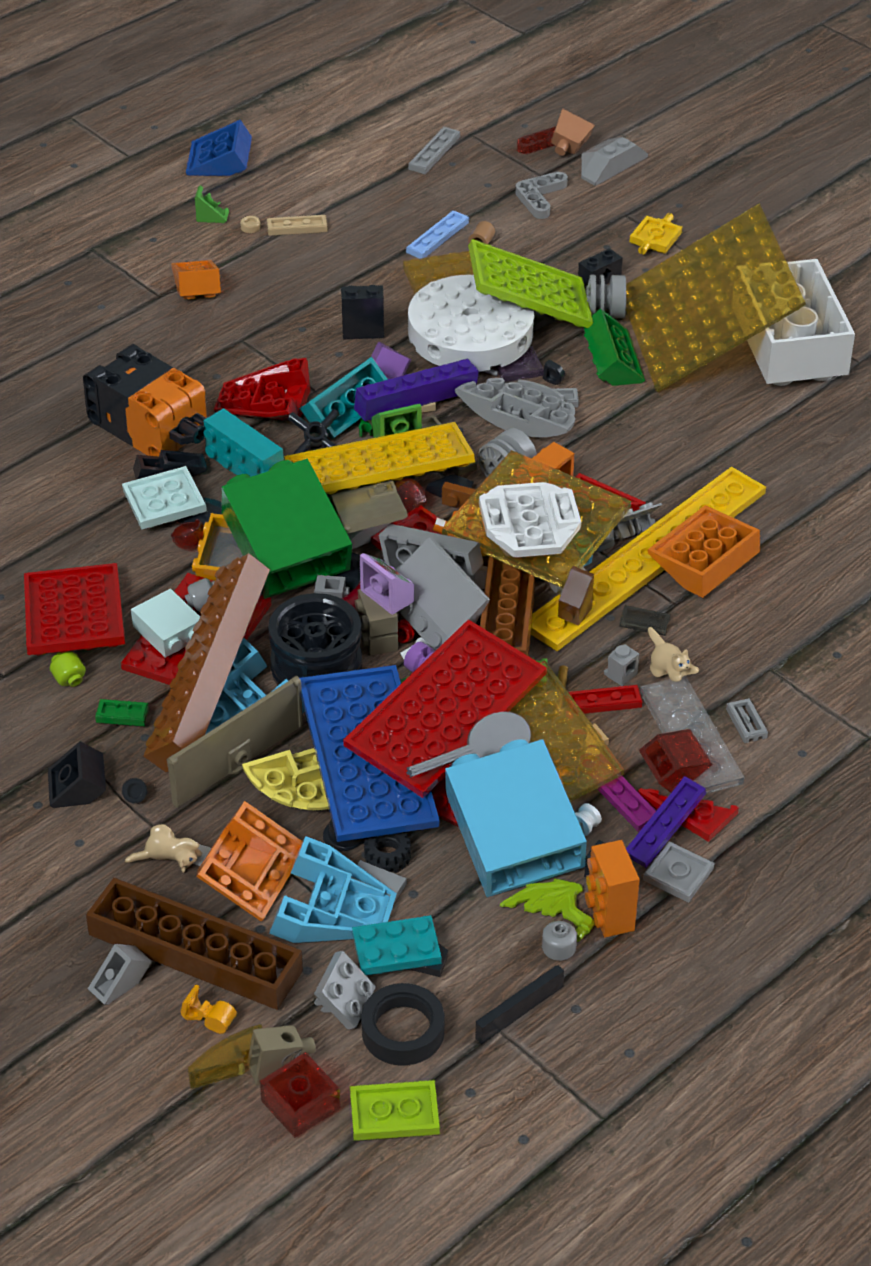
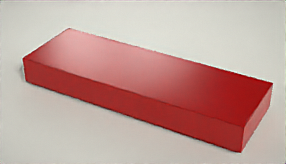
[566,685,642,715]

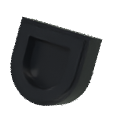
[543,360,565,385]

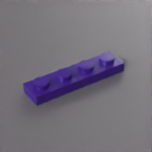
[626,776,706,868]

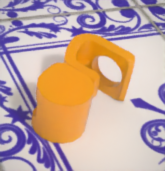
[181,985,237,1034]

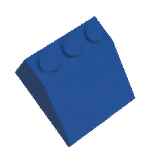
[186,119,252,176]

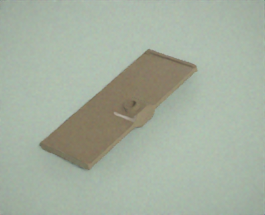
[330,479,408,533]
[167,676,303,808]

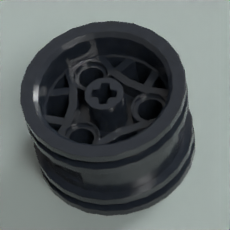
[268,593,362,686]

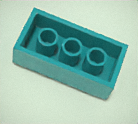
[204,408,284,477]

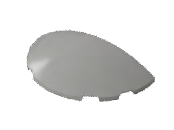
[455,378,575,437]

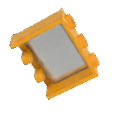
[192,513,243,581]

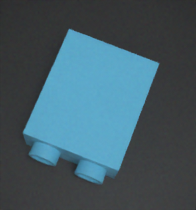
[445,739,587,897]

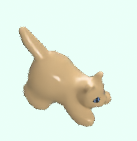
[648,627,699,682]
[125,824,203,873]

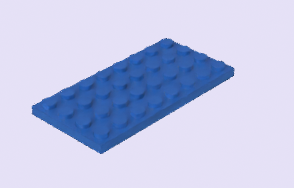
[300,665,440,842]

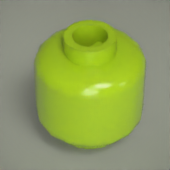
[50,651,86,687]

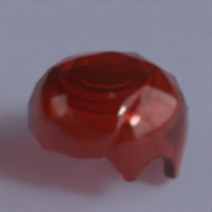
[171,519,204,550]

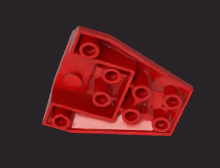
[214,358,310,420]

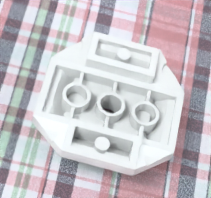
[479,482,581,557]

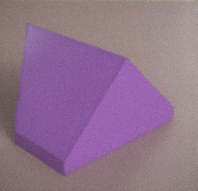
[371,341,412,379]

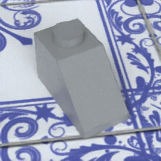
[88,944,152,1005]

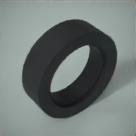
[361,983,445,1066]

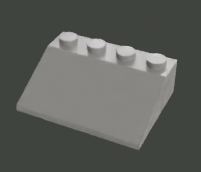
[397,537,490,651]

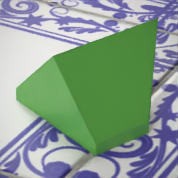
[195,185,229,223]

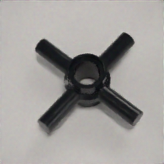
[287,409,340,454]

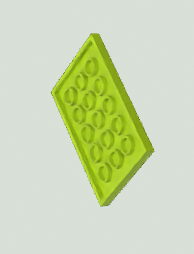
[468,239,593,328]

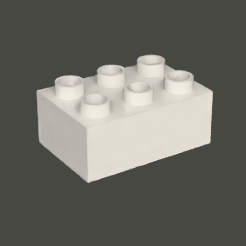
[733,259,855,386]

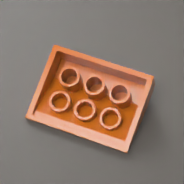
[648,505,760,598]

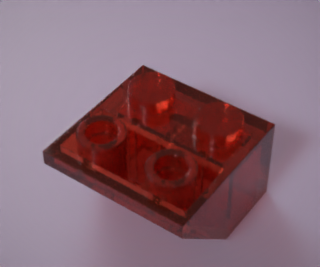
[639,729,713,793]

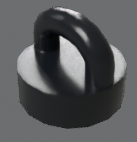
[122,777,147,803]

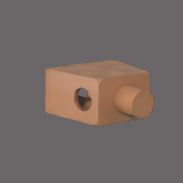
[551,109,595,155]

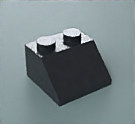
[48,741,106,808]

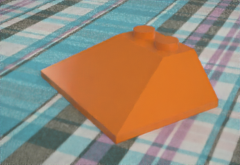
[196,801,303,922]

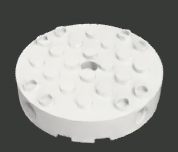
[408,275,534,371]

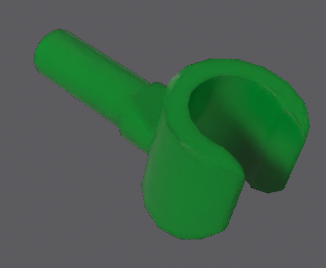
[359,418,372,437]

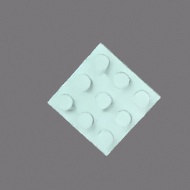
[122,466,207,530]

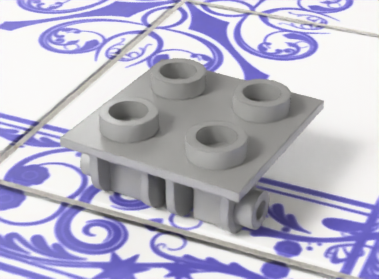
[612,502,662,540]

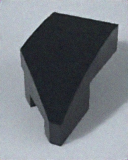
[425,474,474,498]

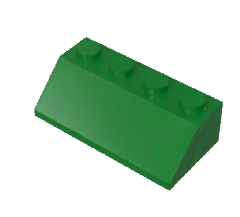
[583,308,645,386]

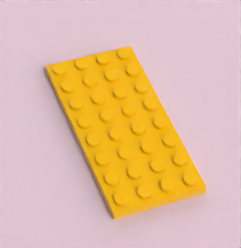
[284,422,475,494]

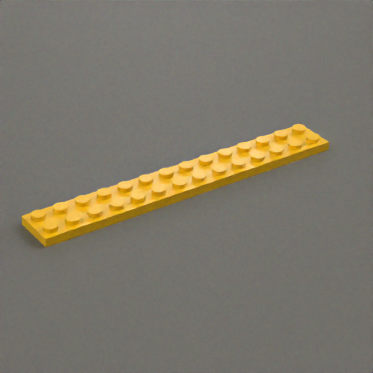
[531,467,766,651]

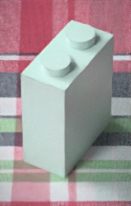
[131,589,200,657]

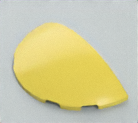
[242,748,329,810]

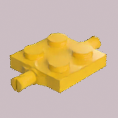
[629,213,682,255]

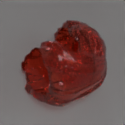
[394,479,427,513]

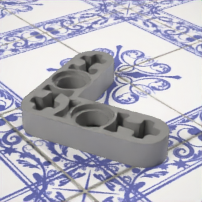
[516,172,568,219]

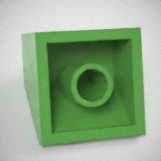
[372,404,422,438]

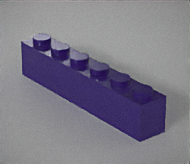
[354,359,479,421]

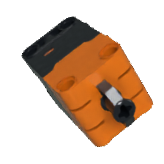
[83,344,207,457]

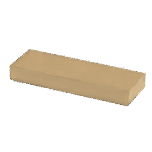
[267,215,327,236]

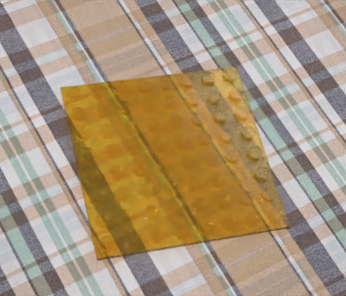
[626,203,807,392]

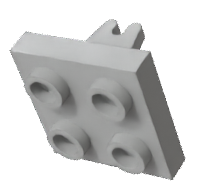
[314,951,376,1030]

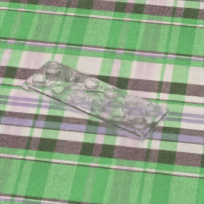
[640,675,745,794]

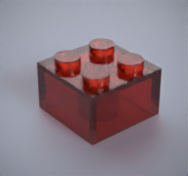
[260,1052,341,1138]

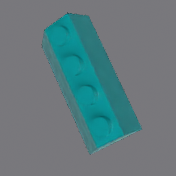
[300,357,387,439]

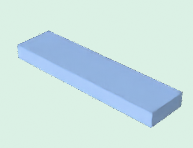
[406,210,469,260]

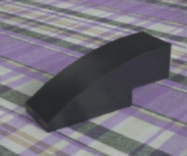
[133,450,207,480]

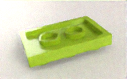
[350,1080,440,1141]

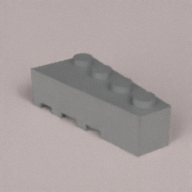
[379,524,483,576]

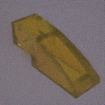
[188,1024,262,1089]

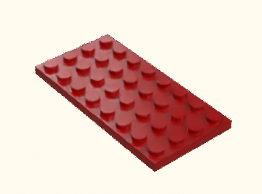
[343,619,547,798]

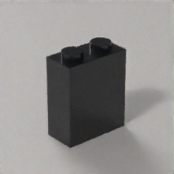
[341,285,384,339]

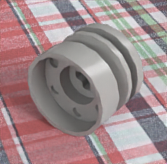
[586,275,626,319]
[477,428,537,486]

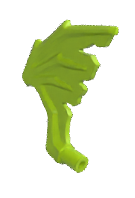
[500,878,594,942]

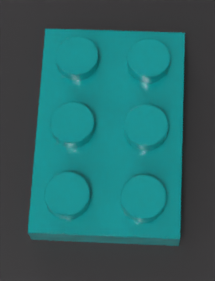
[352,915,441,975]

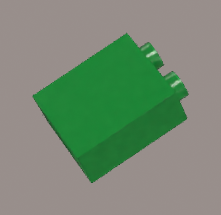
[222,458,352,599]

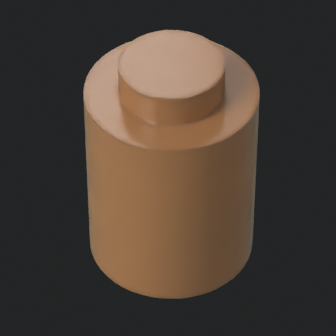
[468,221,495,244]

